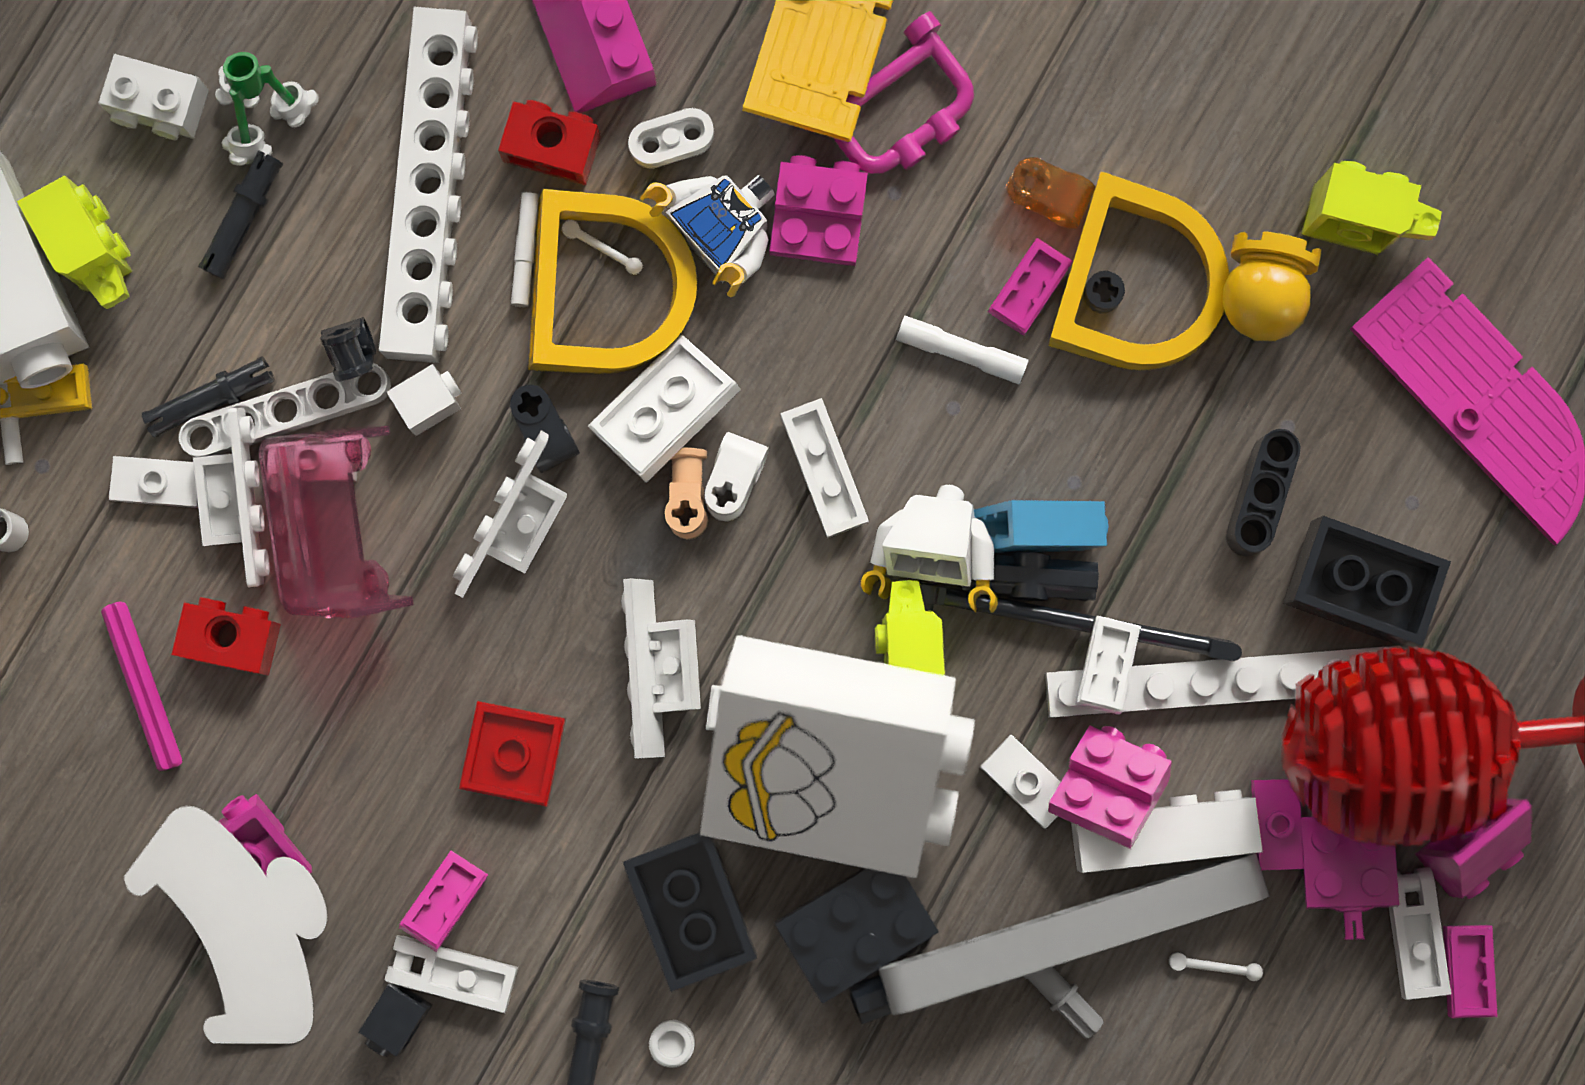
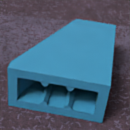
[974,500,1109,554]

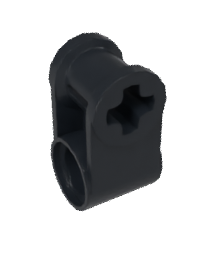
[320,317,376,381]
[510,384,580,473]

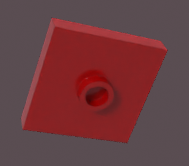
[459,701,566,807]

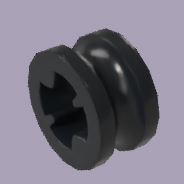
[1083,271,1125,313]

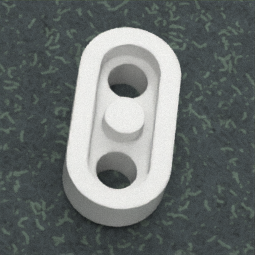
[628,108,714,168]

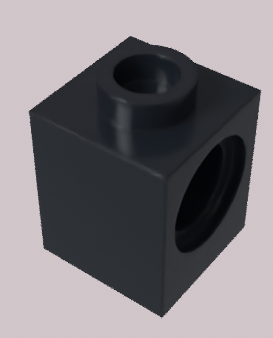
[358,983,433,1057]

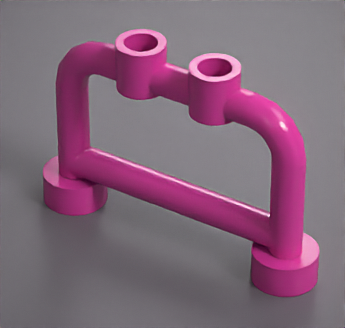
[832,11,974,174]

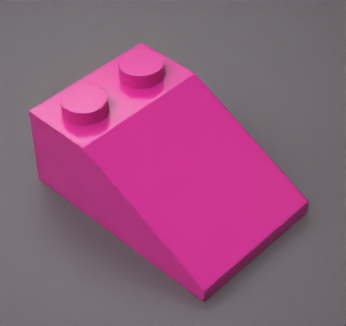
[1415,799,1532,899]

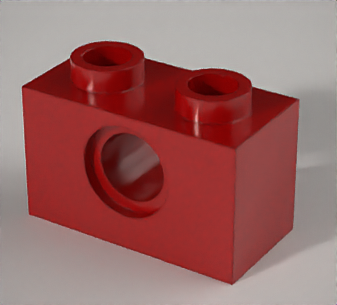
[498,100,601,185]
[171,597,281,676]

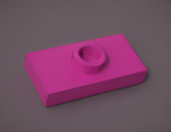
[988,238,1073,336]
[1251,779,1304,870]
[399,851,488,952]
[1443,925,1497,1018]

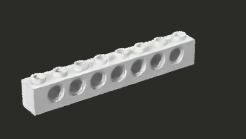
[379,7,478,363]

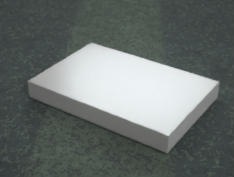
[588,334,741,483]

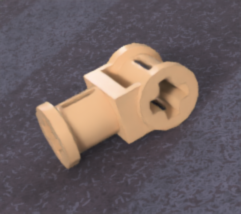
[665,448,708,540]

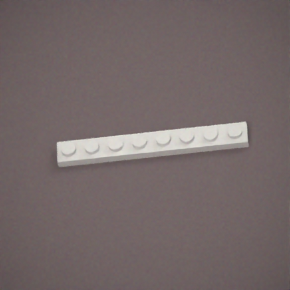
[1045,646,1400,718]

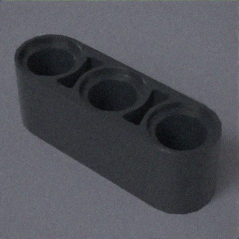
[1226,429,1301,557]

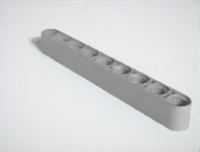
[879,853,1269,1014]

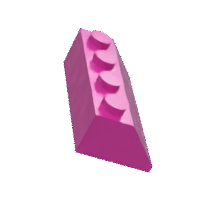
[532,0,657,113]

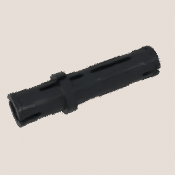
[198,150,283,280]
[142,356,275,438]

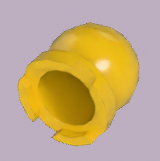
[1223,231,1321,341]

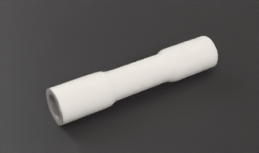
[896,316,1028,384]

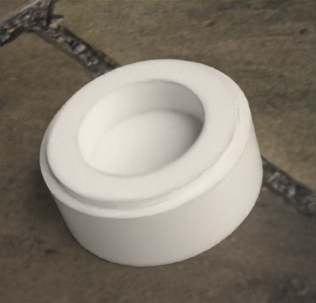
[649,1020,695,1067]

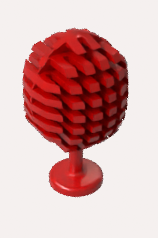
[1281,647,1585,846]

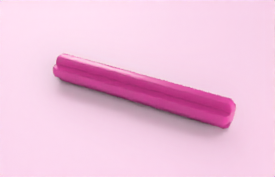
[101,602,182,771]

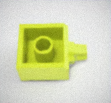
[1302,161,1442,254]
[17,175,132,309]
[875,580,945,676]

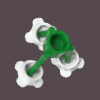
[215,52,319,165]

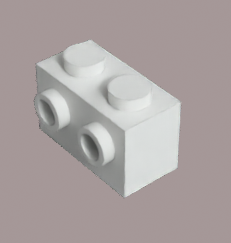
[99,54,209,140]

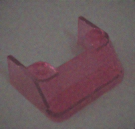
[259,426,414,619]

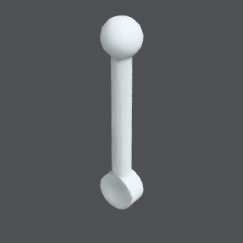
[562,220,642,274]
[1169,952,1263,981]

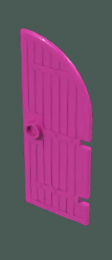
[1350,257,1585,546]

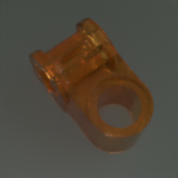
[1007,157,1095,229]

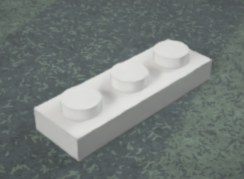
[780,398,869,538]

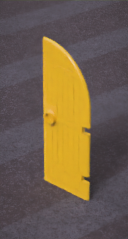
[742,0,893,142]

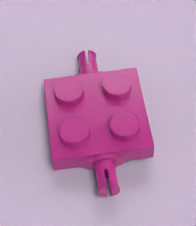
[1301,817,1400,940]

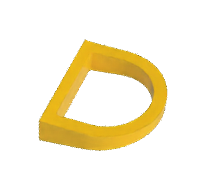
[1049,171,1229,370]
[528,189,697,374]

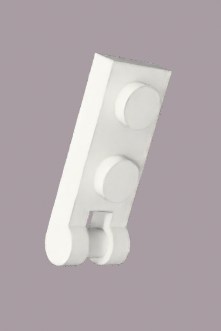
[1389,867,1451,1000]
[384,935,518,1013]

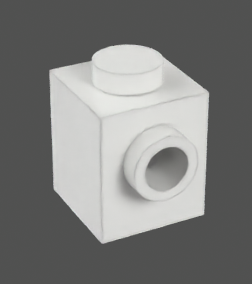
[387,364,462,436]

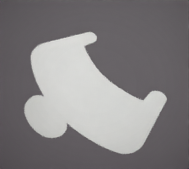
[124,806,327,1044]

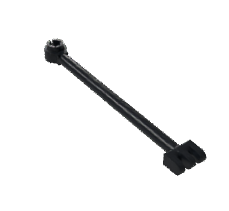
[908,580,1242,661]

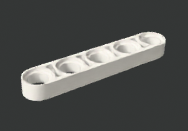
[179,363,391,457]

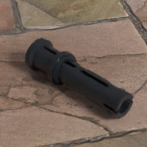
[567,980,619,1085]

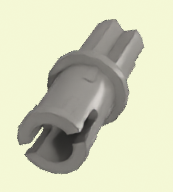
[1023,966,1103,1039]

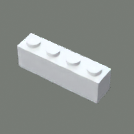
[1071,789,1263,873]

